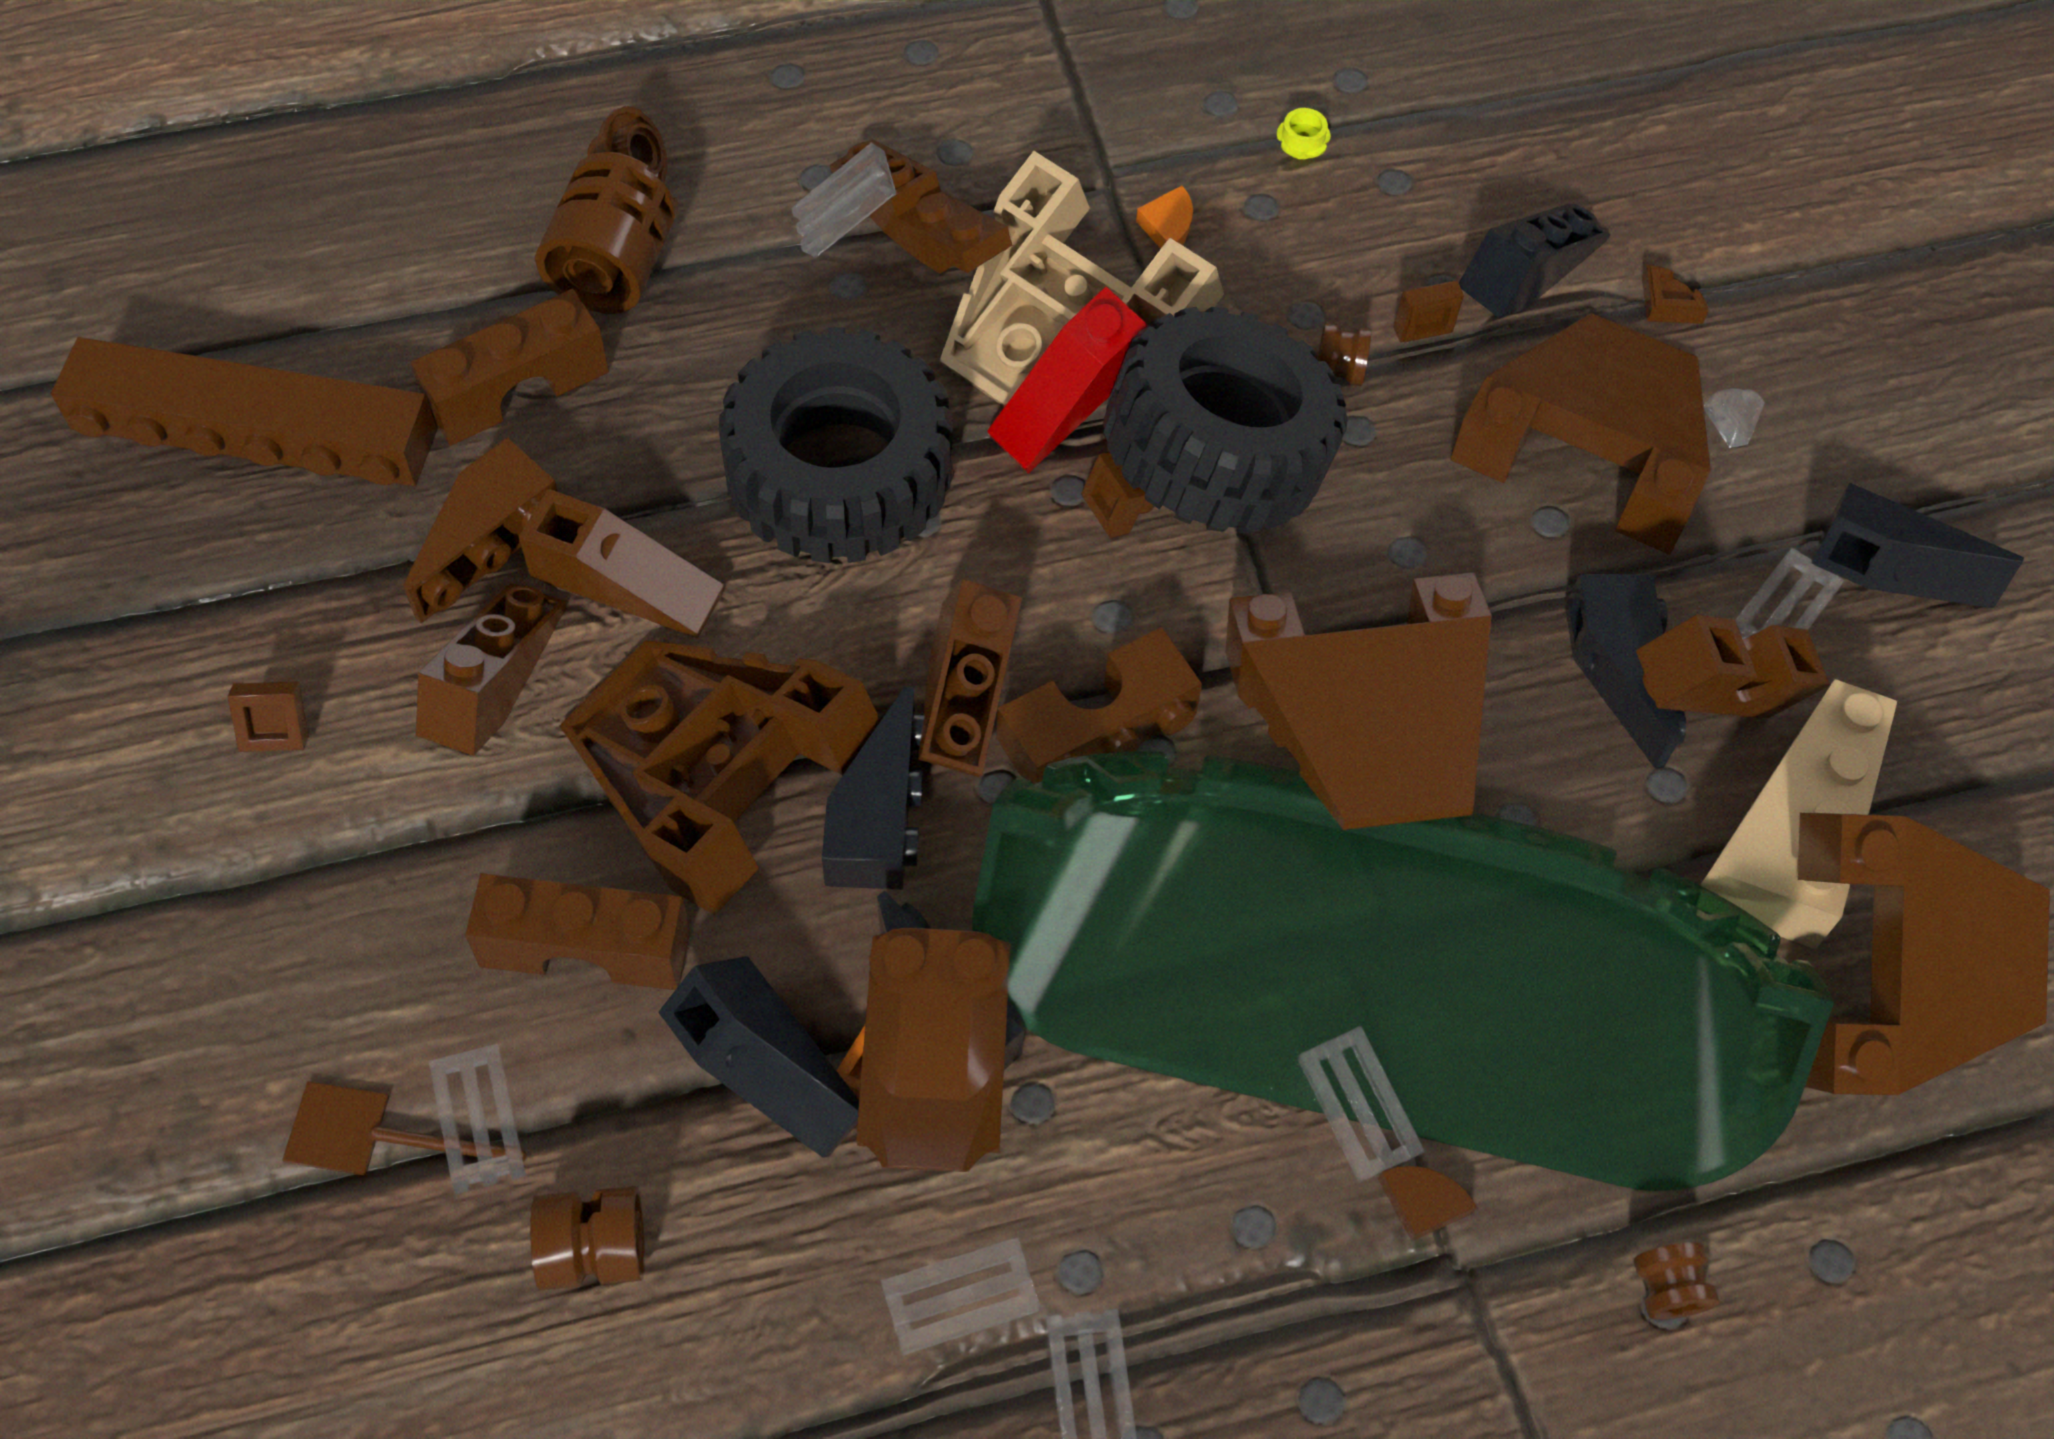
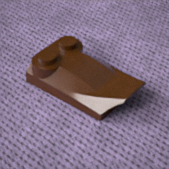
[856,928,1010,1172]

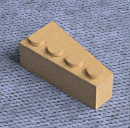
[1689,679,1897,949]

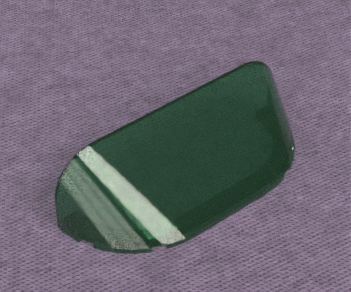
[972,751,1834,1191]

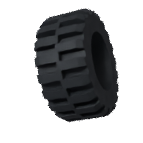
[1103,307,1348,533]
[719,327,953,563]

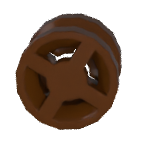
[1318,322,1372,386]
[1633,1242,1720,1320]

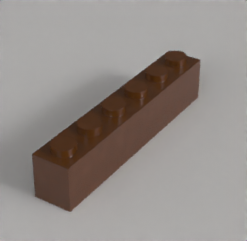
[51,337,437,487]

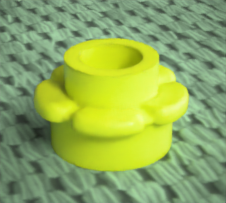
[1276,108,1331,159]

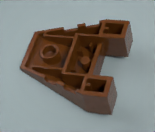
[1450,313,1711,555]
[1225,572,1492,830]
[559,640,880,915]
[1792,812,2050,1095]

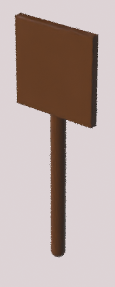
[282,1081,527,1176]

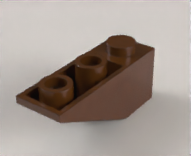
[403,437,558,624]
[519,489,725,638]
[918,579,1022,777]
[416,583,566,756]

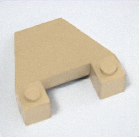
[940,151,1224,407]

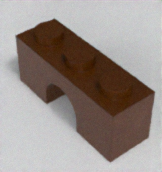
[410,289,609,446]
[1636,614,1830,718]
[996,627,1202,797]
[465,873,690,990]

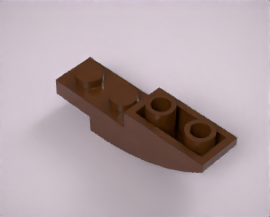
[829,139,1013,274]

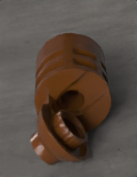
[535,106,678,314]

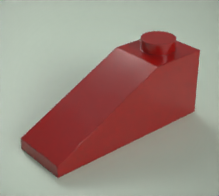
[987,286,1148,474]

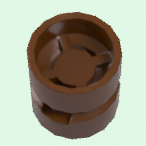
[530,1186,645,1291]

